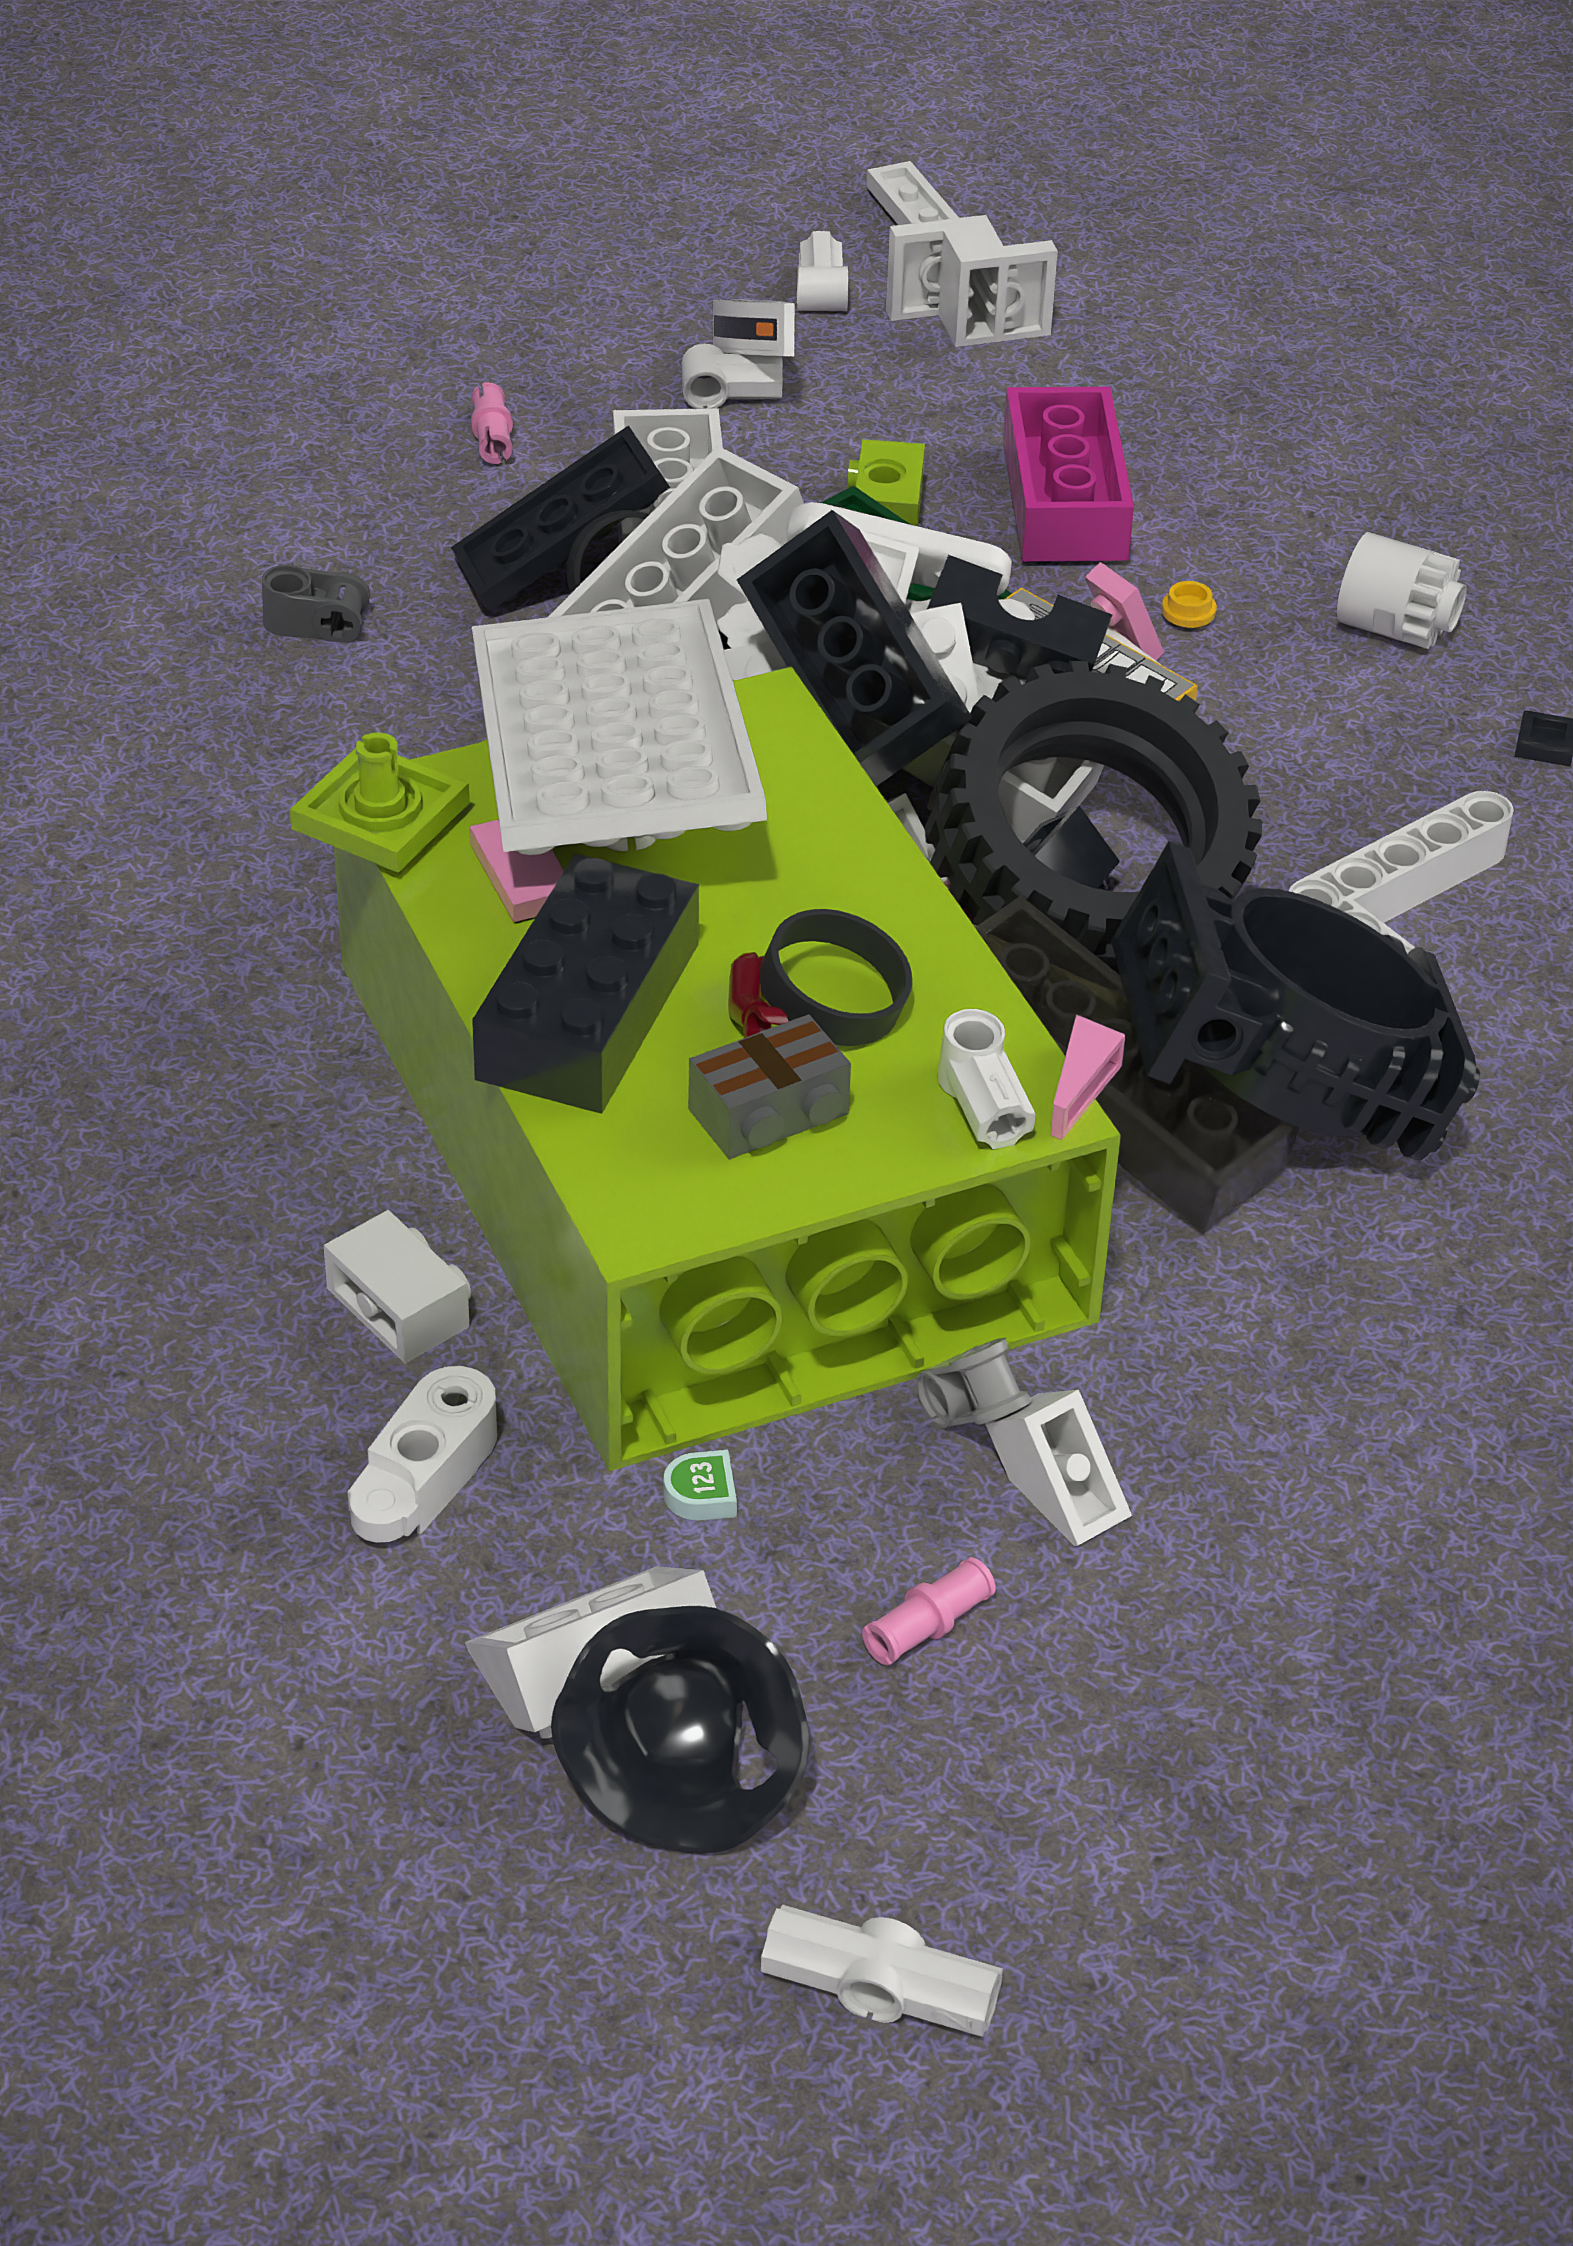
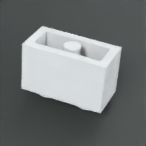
[324,1210,471,1364]

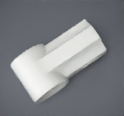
[797,231,848,311]
[681,343,783,408]
[937,1009,1036,1150]

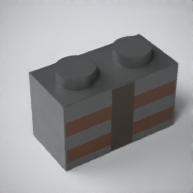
[688,1014,851,1159]

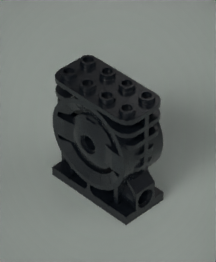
[1111,841,1480,1161]

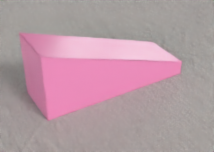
[1051,1015,1125,1140]

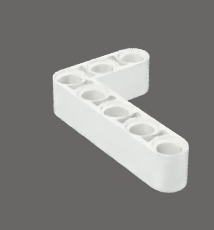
[1289,791,1514,954]

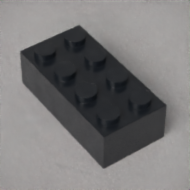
[737,510,972,786]
[472,853,699,1114]

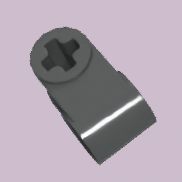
[262,565,371,643]

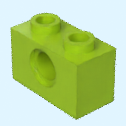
[847,439,925,526]

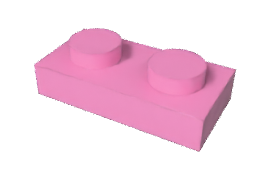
[1085,562,1164,660]

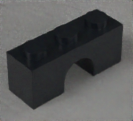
[927,555,1112,680]

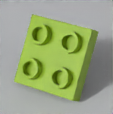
[290,732,470,873]

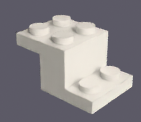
[886,215,1058,347]

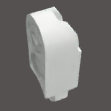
[348,1366,497,1543]

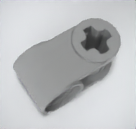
[916,1338,1032,1428]

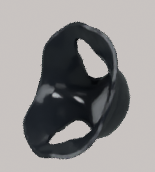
[551,1606,810,1854]

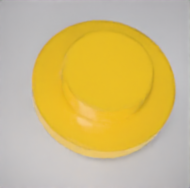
[1162,581,1217,628]

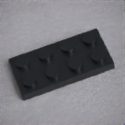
[451,425,671,612]

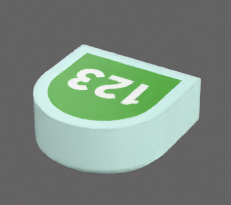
[664,1450,737,1520]

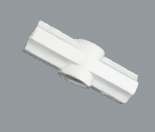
[761,1905,1003,2037]

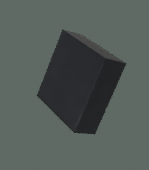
[1514,710,1573,767]

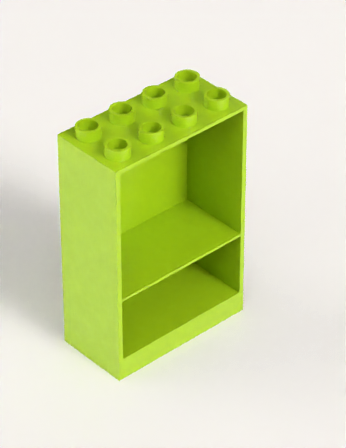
[334,667,1121,1472]

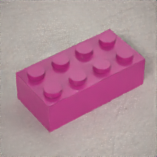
[1003,386,1134,562]

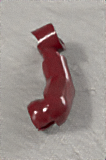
[728,952,789,1038]

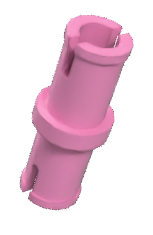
[471,382,513,464]
[862,1557,996,1666]

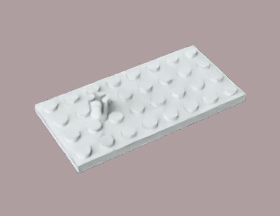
[472,599,767,855]

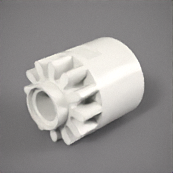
[1337,532,1467,649]

